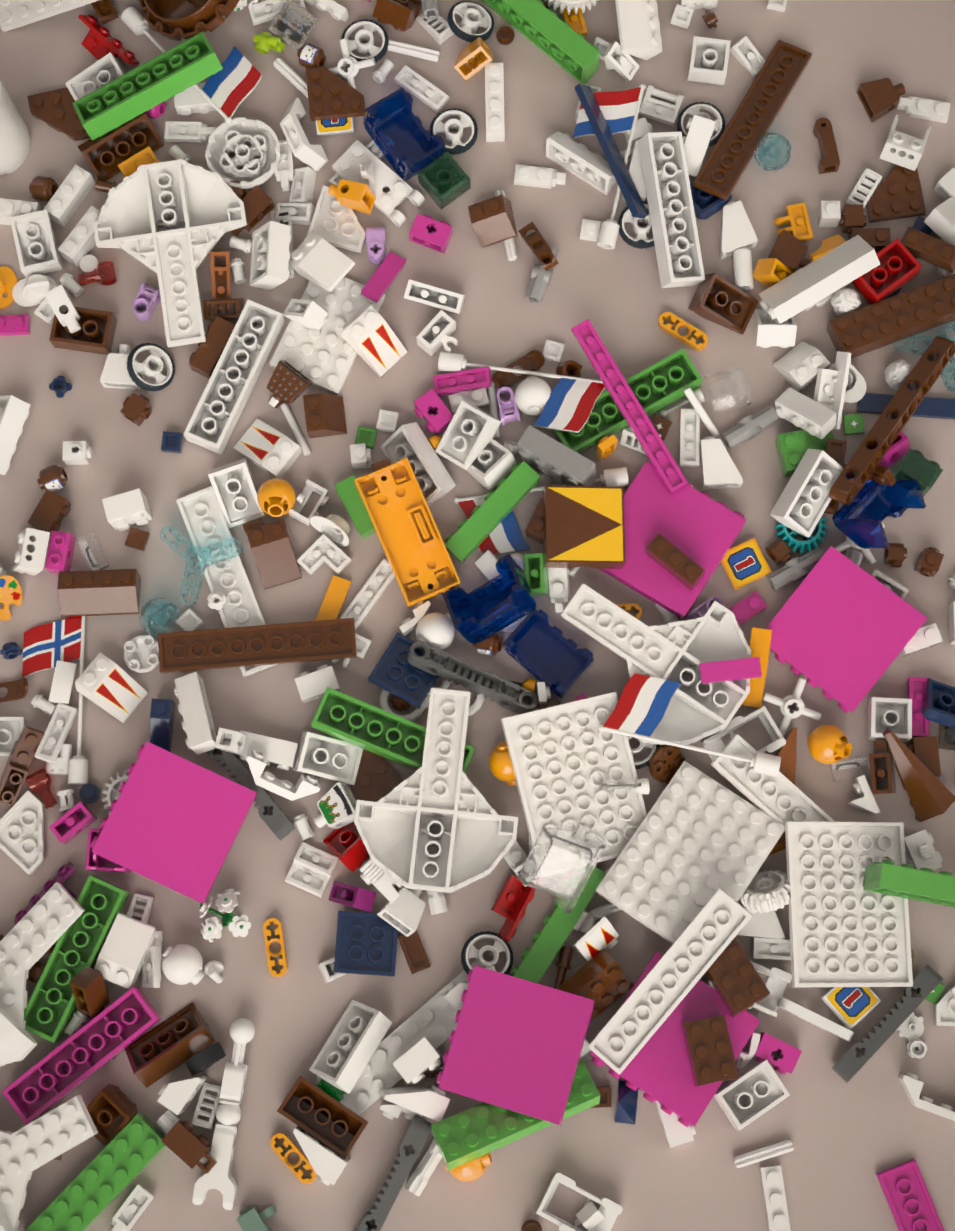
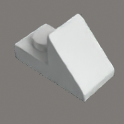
[604,41,640,81]
[847,775,880,815]

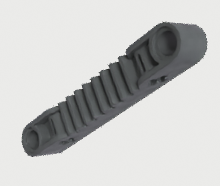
[407,641,538,715]
[206,732,296,841]
[832,964,943,1083]
[357,1115,432,1231]

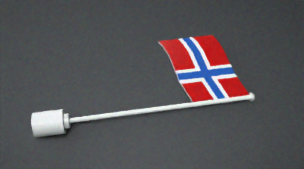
[22,616,89,785]

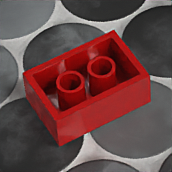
[852,238,922,304]

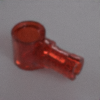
[78,261,117,286]
[26,768,57,809]

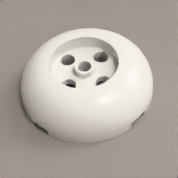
[205,117,280,189]

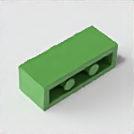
[334,475,376,539]

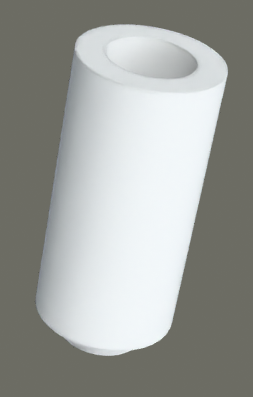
[732,247,754,291]

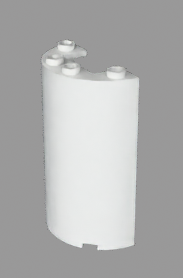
[0,80,31,175]

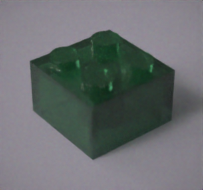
[418,151,471,210]
[892,448,943,498]

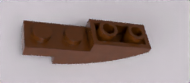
[0,725,44,807]

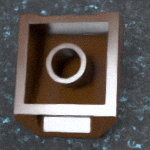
[86,1084,138,1146]

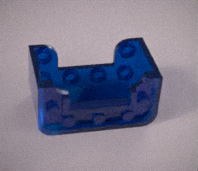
[364,87,445,182]
[442,554,537,644]
[503,608,594,699]

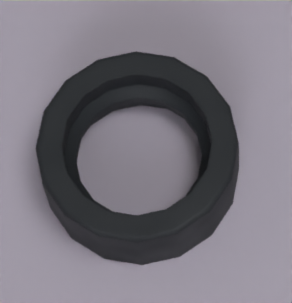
[184,1042,226,1076]

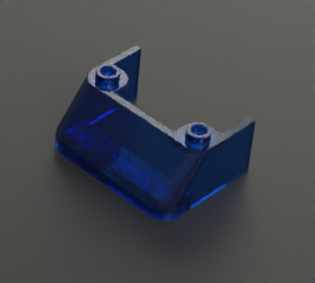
[832,480,926,549]

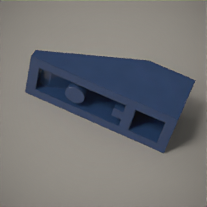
[150,698,176,752]

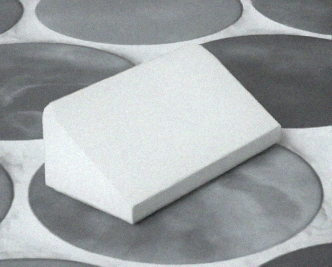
[289,167,316,203]

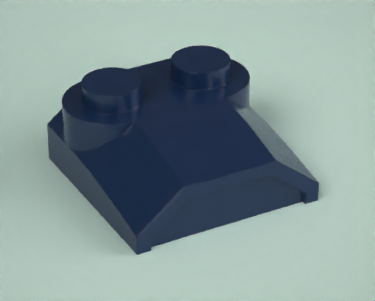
[690,180,732,220]
[921,678,955,727]

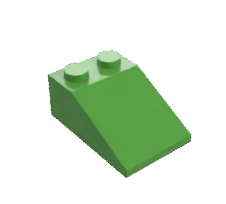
[775,430,834,477]

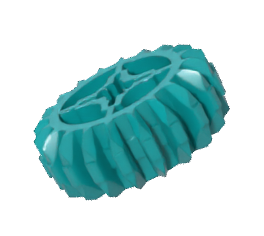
[774,517,828,554]

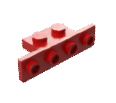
[78,14,139,65]
[491,865,543,942]

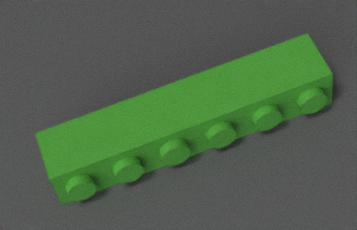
[444,461,541,564]

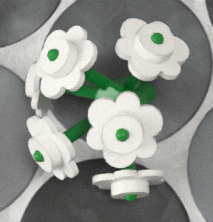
[199,888,251,943]

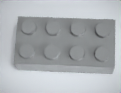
[517,425,597,486]

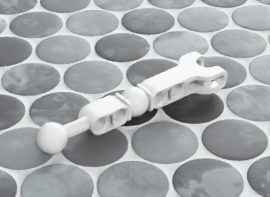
[193,1018,255,1210]

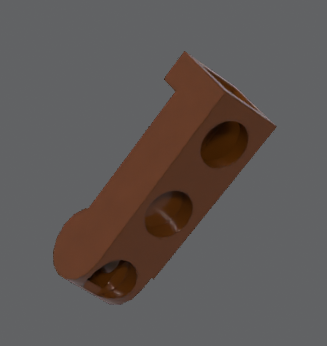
[813,118,840,174]
[518,222,559,272]

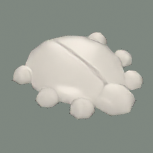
[896,1012,924,1041]

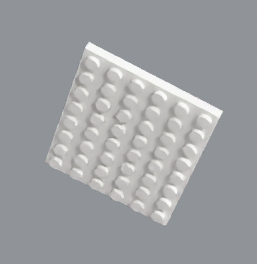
[501,692,647,877]
[595,761,785,944]
[785,821,913,987]

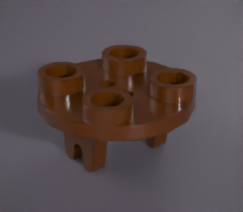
[648,745,685,784]

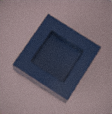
[161,431,183,453]

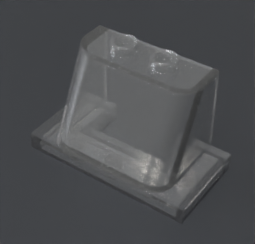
[518,822,606,913]

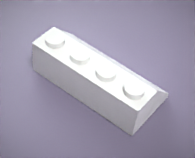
[615,0,663,61]
[546,131,617,195]
[0,395,30,475]
[380,422,456,505]
[770,448,844,537]
[309,999,392,1094]

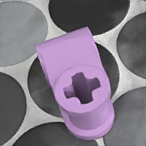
[366,226,385,264]
[132,282,161,321]
[496,387,520,426]
[686,596,724,620]

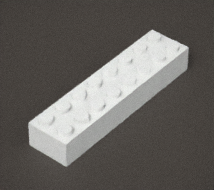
[638,132,705,288]
[184,300,285,455]

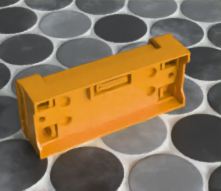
[354,458,461,608]

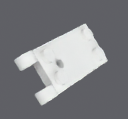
[332,140,425,227]

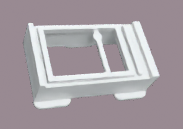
[701,706,786,778]
[707,961,792,1017]
[536,1173,623,1231]

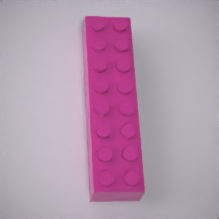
[2,987,162,1125]

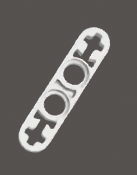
[777,997,854,1042]

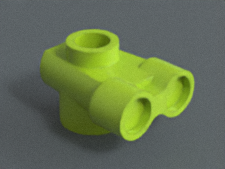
[253,31,285,54]

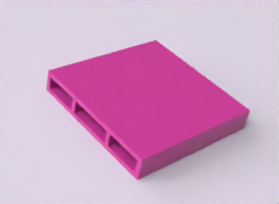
[599,461,746,620]
[765,546,927,713]
[90,742,257,905]
[589,951,761,1127]
[437,965,595,1126]

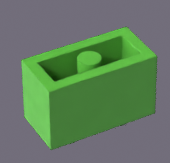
[524,553,550,596]

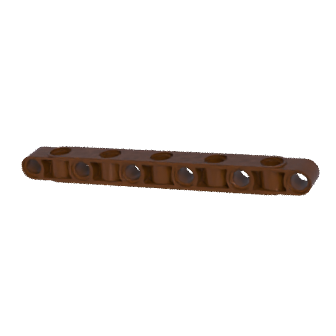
[829,336,955,505]

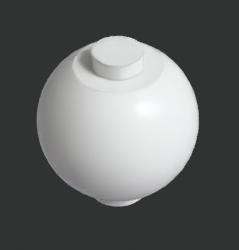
[514,376,552,416]
[416,612,457,650]
[162,944,205,985]

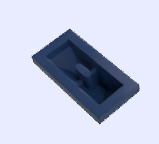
[615,1080,638,1124]

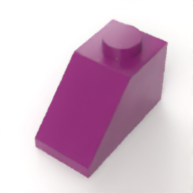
[329,881,376,912]

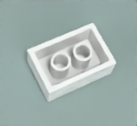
[250,221,291,291]

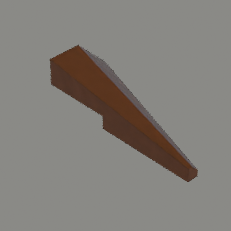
[883,729,955,822]

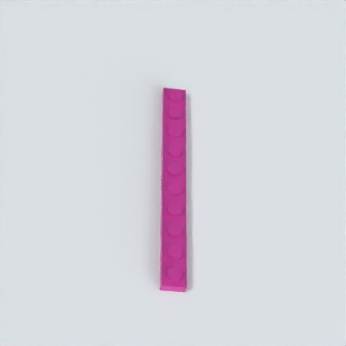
[571,319,688,494]

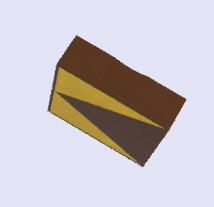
[542,485,625,569]

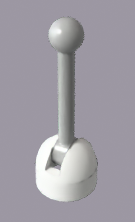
[660,388,705,417]
[600,778,649,794]

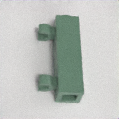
[236,1204,277,1231]

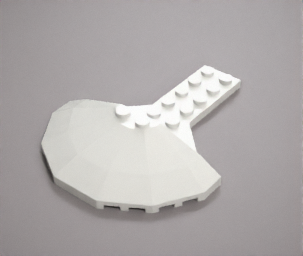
[93,159,247,347]
[561,583,751,745]
[354,688,518,893]
[0,882,85,1067]
[0,1095,98,1231]

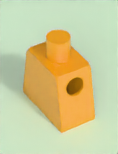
[454,37,493,80]
[328,179,376,215]

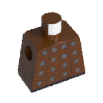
[267,360,313,408]

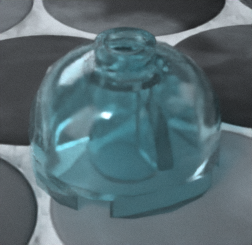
[753,132,792,171]
[139,598,179,637]

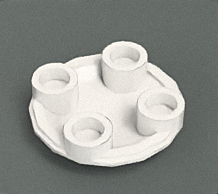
[124,635,159,673]

